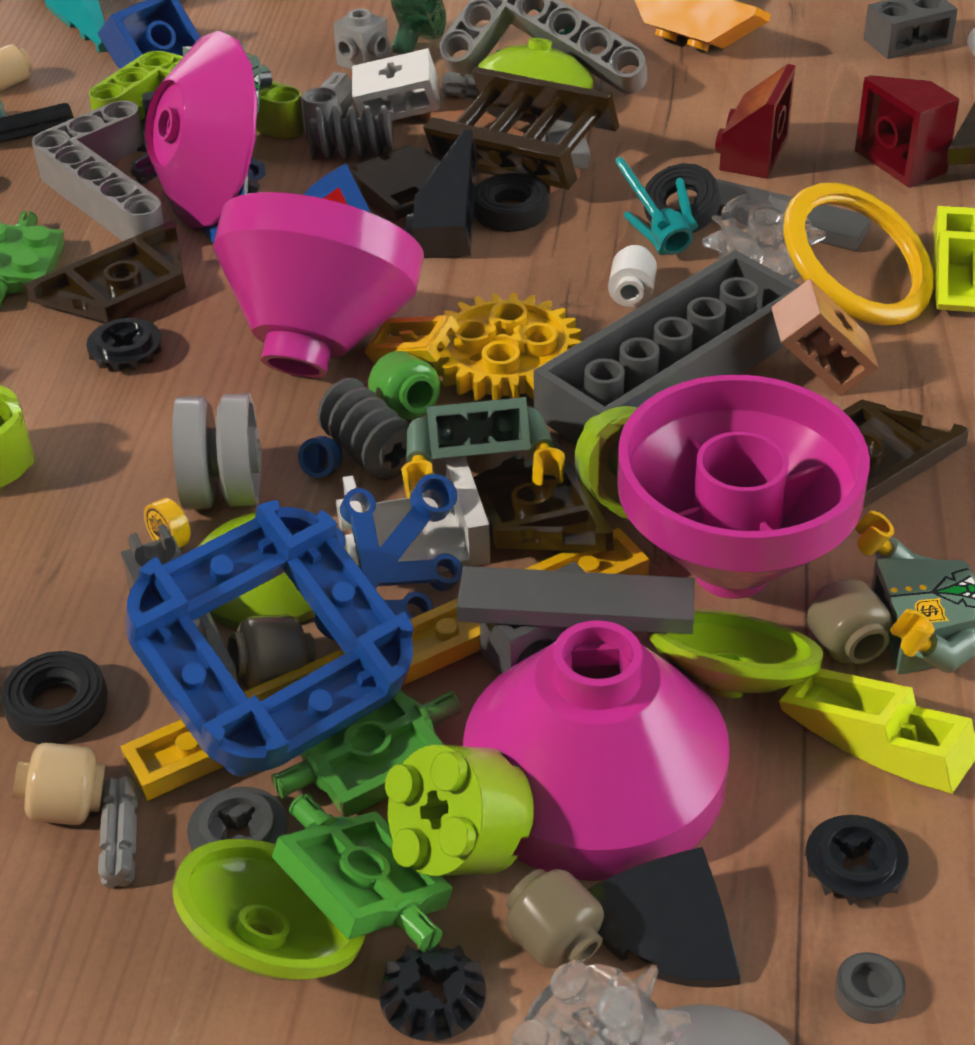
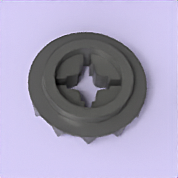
[187,787,287,851]

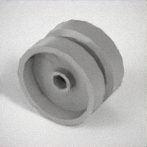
[172,393,262,510]

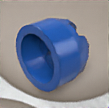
[298,436,343,478]

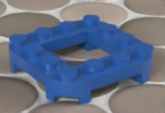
[126,500,414,776]

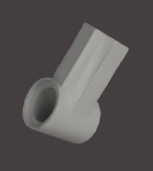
[302,72,354,137]

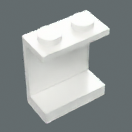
[336,456,490,573]

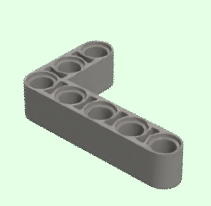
[440,0,648,94]
[32,101,165,241]

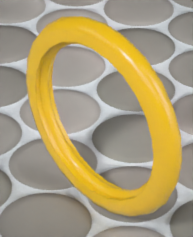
[783,182,934,326]

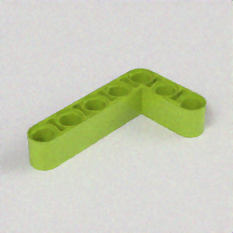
[89,51,304,139]

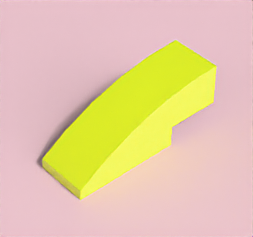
[932,206,975,312]
[779,668,975,794]

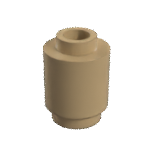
[0,43,32,92]

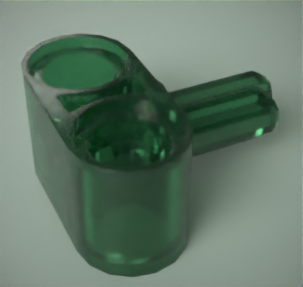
[391,0,446,55]

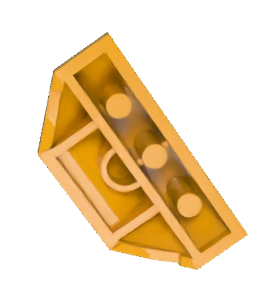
[635,0,771,52]

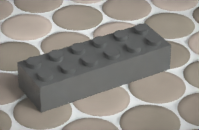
[534,250,800,445]

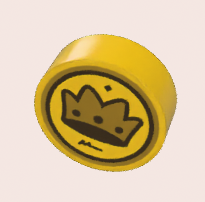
[144,497,191,548]

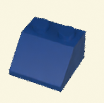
[98,0,200,69]

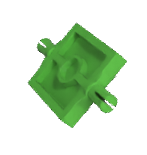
[0,211,65,308]
[271,689,462,817]
[272,794,453,952]

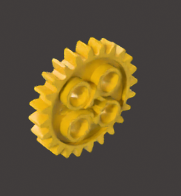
[429,293,582,401]

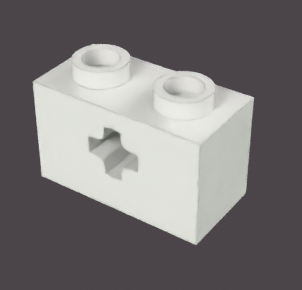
[352,48,440,121]

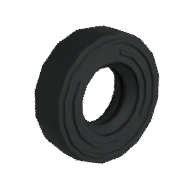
[644,163,721,233]
[474,173,549,232]
[1,651,108,744]

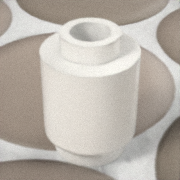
[608,245,657,308]

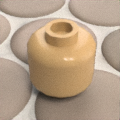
[13,743,106,825]

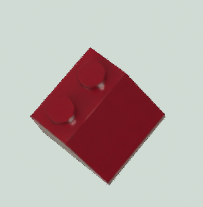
[715,64,795,179]
[855,75,960,188]

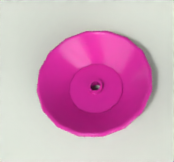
[145,30,257,229]

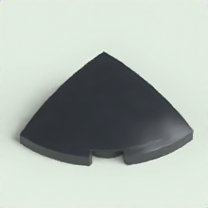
[587,847,741,988]

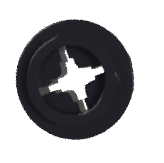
[86,318,162,372]
[805,815,909,906]
[378,944,486,1041]

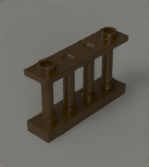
[423,67,620,190]

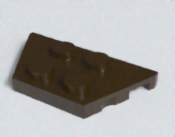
[23,220,186,323]
[842,399,969,508]
[473,437,614,552]

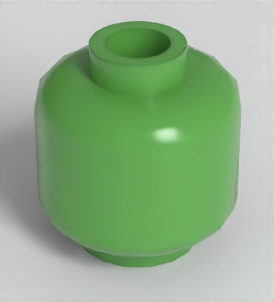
[368,351,440,421]

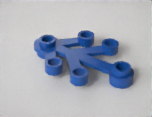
[313,474,463,641]

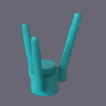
[615,157,698,255]

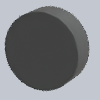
[834,952,906,1024]

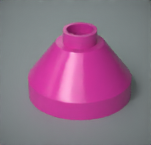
[213,192,424,378]
[617,375,870,599]
[463,620,730,881]

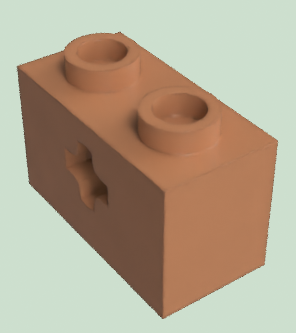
[771,279,879,396]

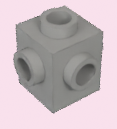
[333,9,389,70]

